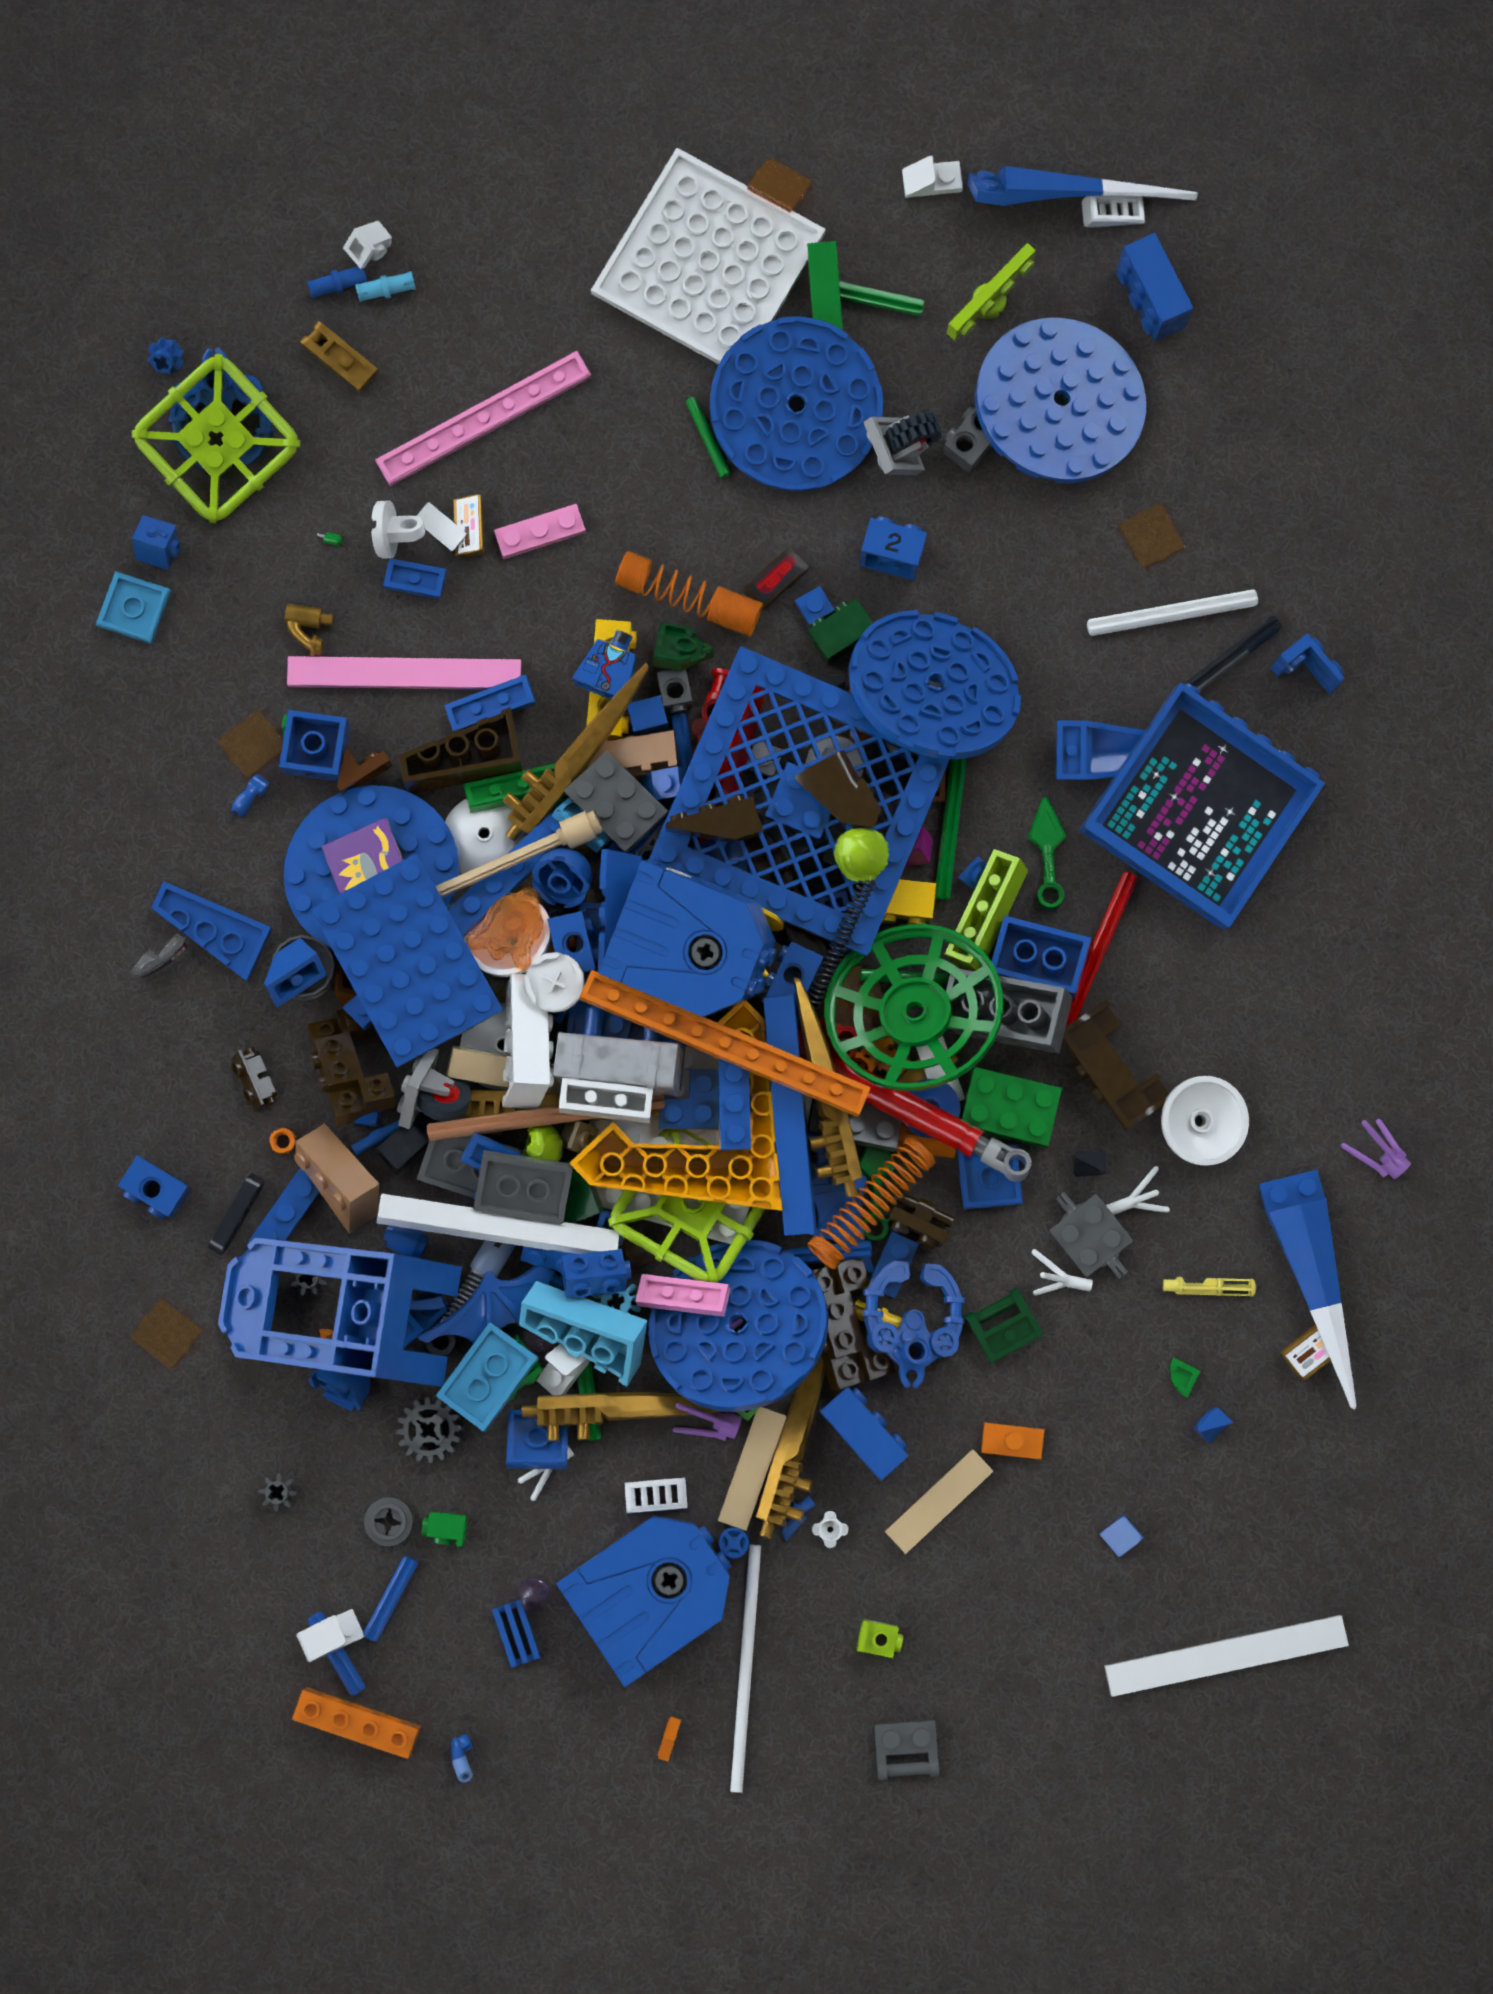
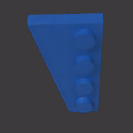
[151,881,272,982]

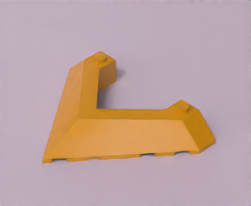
[569,1001,782,1211]

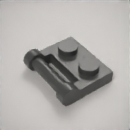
[874,1720,939,1781]

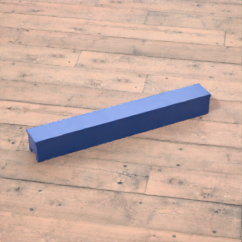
[763,994,817,1236]

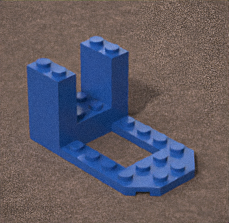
[218,1238,462,1387]

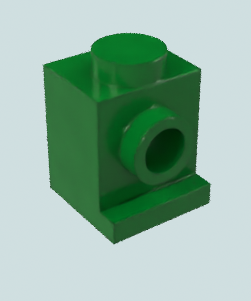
[422,1511,468,1547]

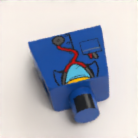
[572,630,637,700]

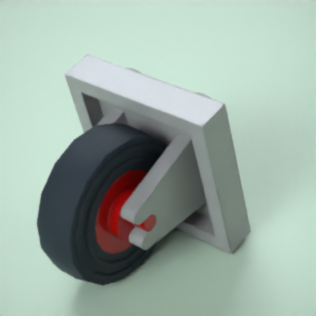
[397,1048,471,1129]

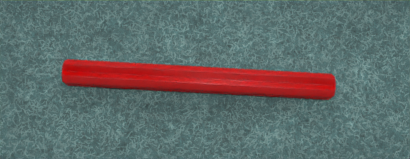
[1066,871,1138,1026]

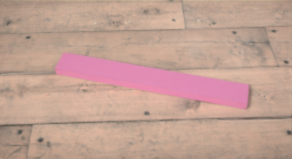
[375,351,591,486]
[287,656,522,690]

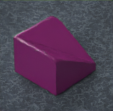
[905,827,933,867]

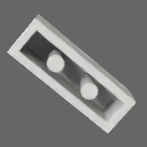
[559,1078,653,1123]

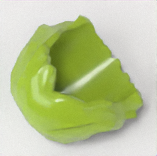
[834,828,889,883]
[522,1125,563,1162]

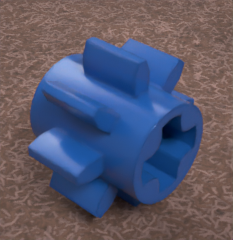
[147,337,184,375]

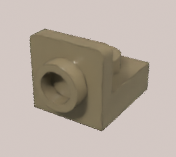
[561,1121,599,1154]

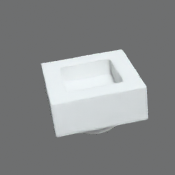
[747,742,782,777]

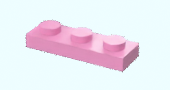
[494,503,586,559]
[635,1274,731,1317]

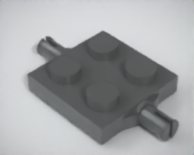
[1049,1192,1134,1279]

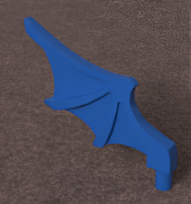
[808,1133,874,1273]
[417,1266,563,1344]

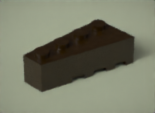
[399,707,523,793]

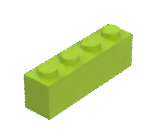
[945,849,1029,971]

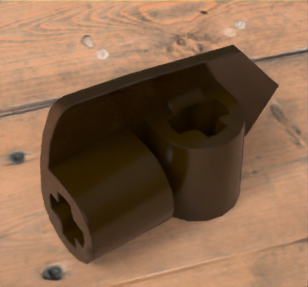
[795,750,881,828]

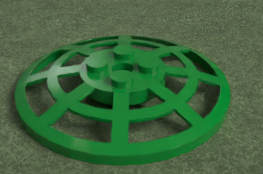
[824,924,1004,1091]

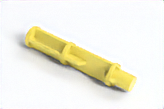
[1163,1277,1256,1297]

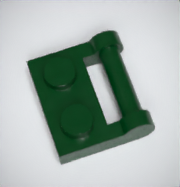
[964,1287,1044,1363]

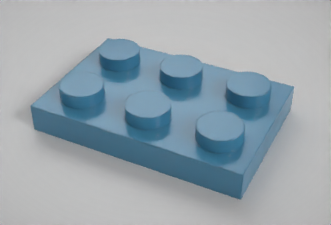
[436,1322,539,1432]

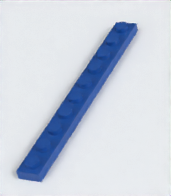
[343,811,563,1031]

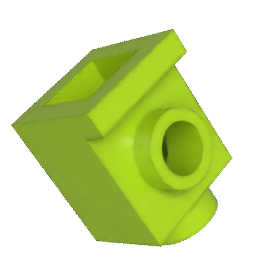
[856,1619,903,1658]

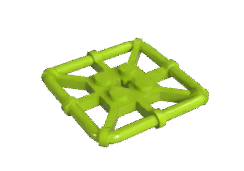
[131,354,301,524]
[608,1129,766,1283]

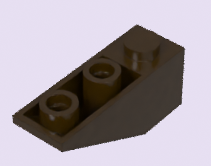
[665,794,763,844]

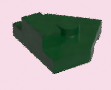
[652,622,714,671]

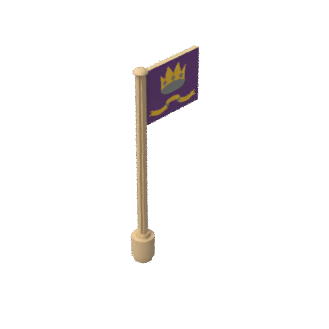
[321,810,603,898]

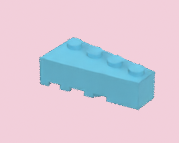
[519,1281,647,1386]

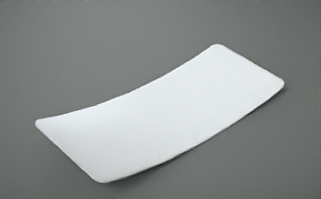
[417,502,466,551]

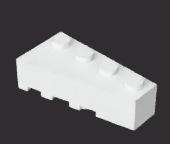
[502,974,554,1109]

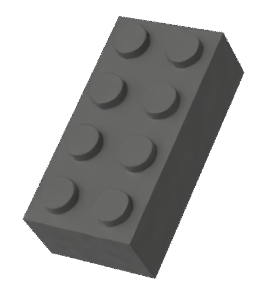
[946,969,1073,1054]

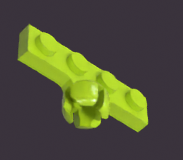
[947,243,1036,341]

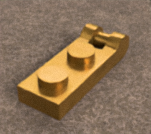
[299,321,379,393]

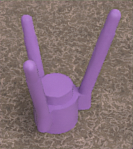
[1341,1119,1411,1179]
[673,1403,742,1441]

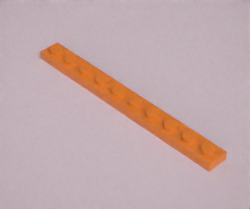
[579,970,871,1117]

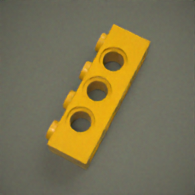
[587,619,637,741]

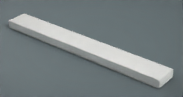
[377,1193,619,1254]
[1104,1615,1349,1697]

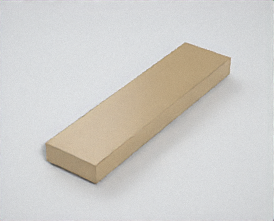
[446,1046,562,1094]
[718,1407,787,1531]
[885,1449,993,1554]

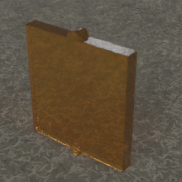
[747,157,812,213]
[1119,503,1185,568]
[217,710,283,778]
[130,1298,202,1369]

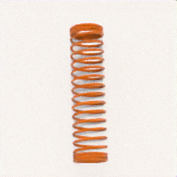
[808,1137,935,1269]

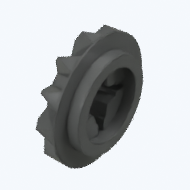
[364,1497,413,1546]

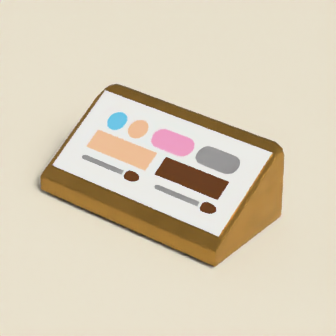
[453,495,485,557]
[1280,1324,1349,1380]

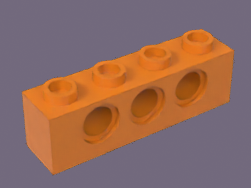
[292,1687,421,1759]

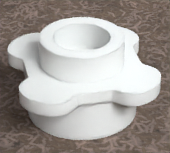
[812,1511,848,1548]

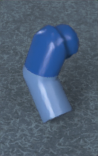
[451,1734,473,1782]

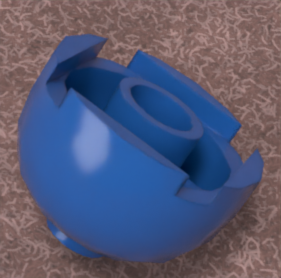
[532,847,593,908]
[308,1369,371,1411]

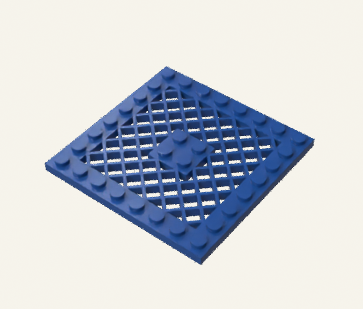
[649,646,950,957]

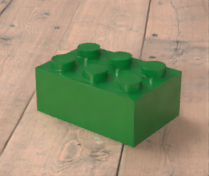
[961,1067,1062,1149]

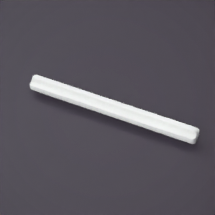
[1087,590,1258,636]

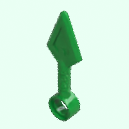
[1028,797,1067,910]
[859,1147,896,1242]

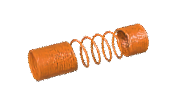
[615,551,763,637]

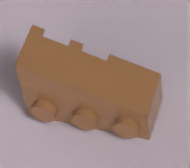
[588,730,677,781]
[294,1123,379,1234]

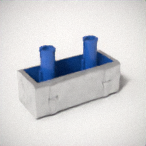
[553,1008,683,1096]

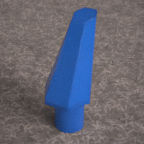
[780,1496,816,1541]

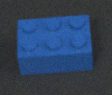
[1116,233,1193,341]
[992,916,1091,1002]
[819,1387,908,1480]

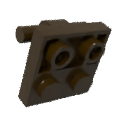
[887,1192,955,1250]

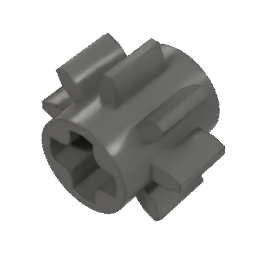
[291,1273,328,1296]
[259,1473,298,1512]

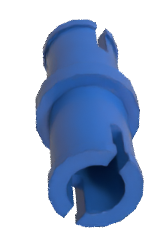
[307,266,367,299]

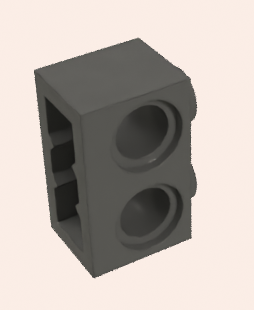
[943,406,992,474]

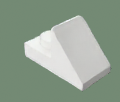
[902,156,962,198]
[536,1344,590,1395]
[296,1609,365,1662]

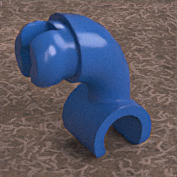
[232,774,269,817]

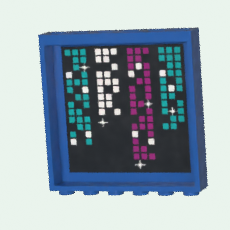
[1078,683,1325,930]

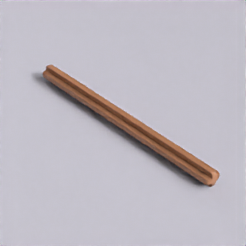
[427,1094,665,1141]

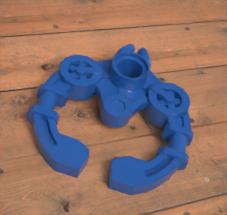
[169,347,274,470]
[862,1261,965,1389]

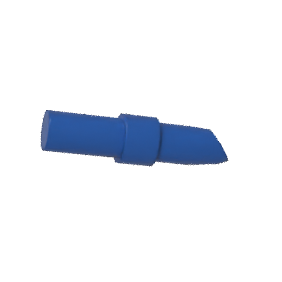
[351,1120,401,1156]

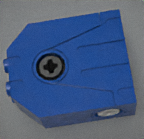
[598,860,776,1017]
[556,1515,731,1687]

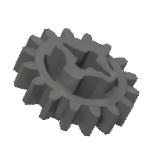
[396,1397,463,1463]

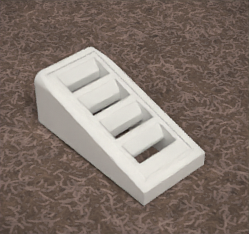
[1082,196,1145,227]
[625,1478,688,1513]

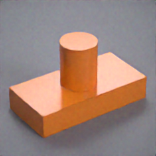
[981,1423,1044,1459]

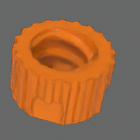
[269,1128,297,1155]

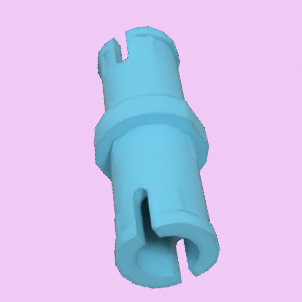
[355,271,416,302]

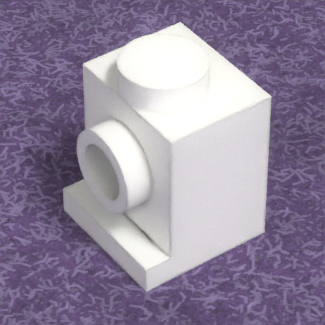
[343,221,392,269]

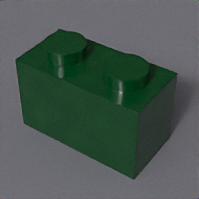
[808,599,873,665]

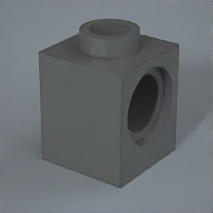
[657,669,692,715]

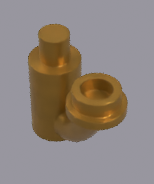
[284,603,334,657]

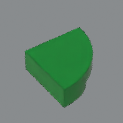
[1169,1357,1200,1398]

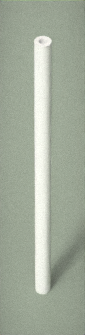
[730,1545,761,1793]

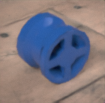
[719,1527,749,1558]

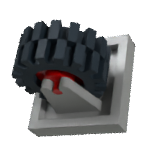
[864,411,943,475]

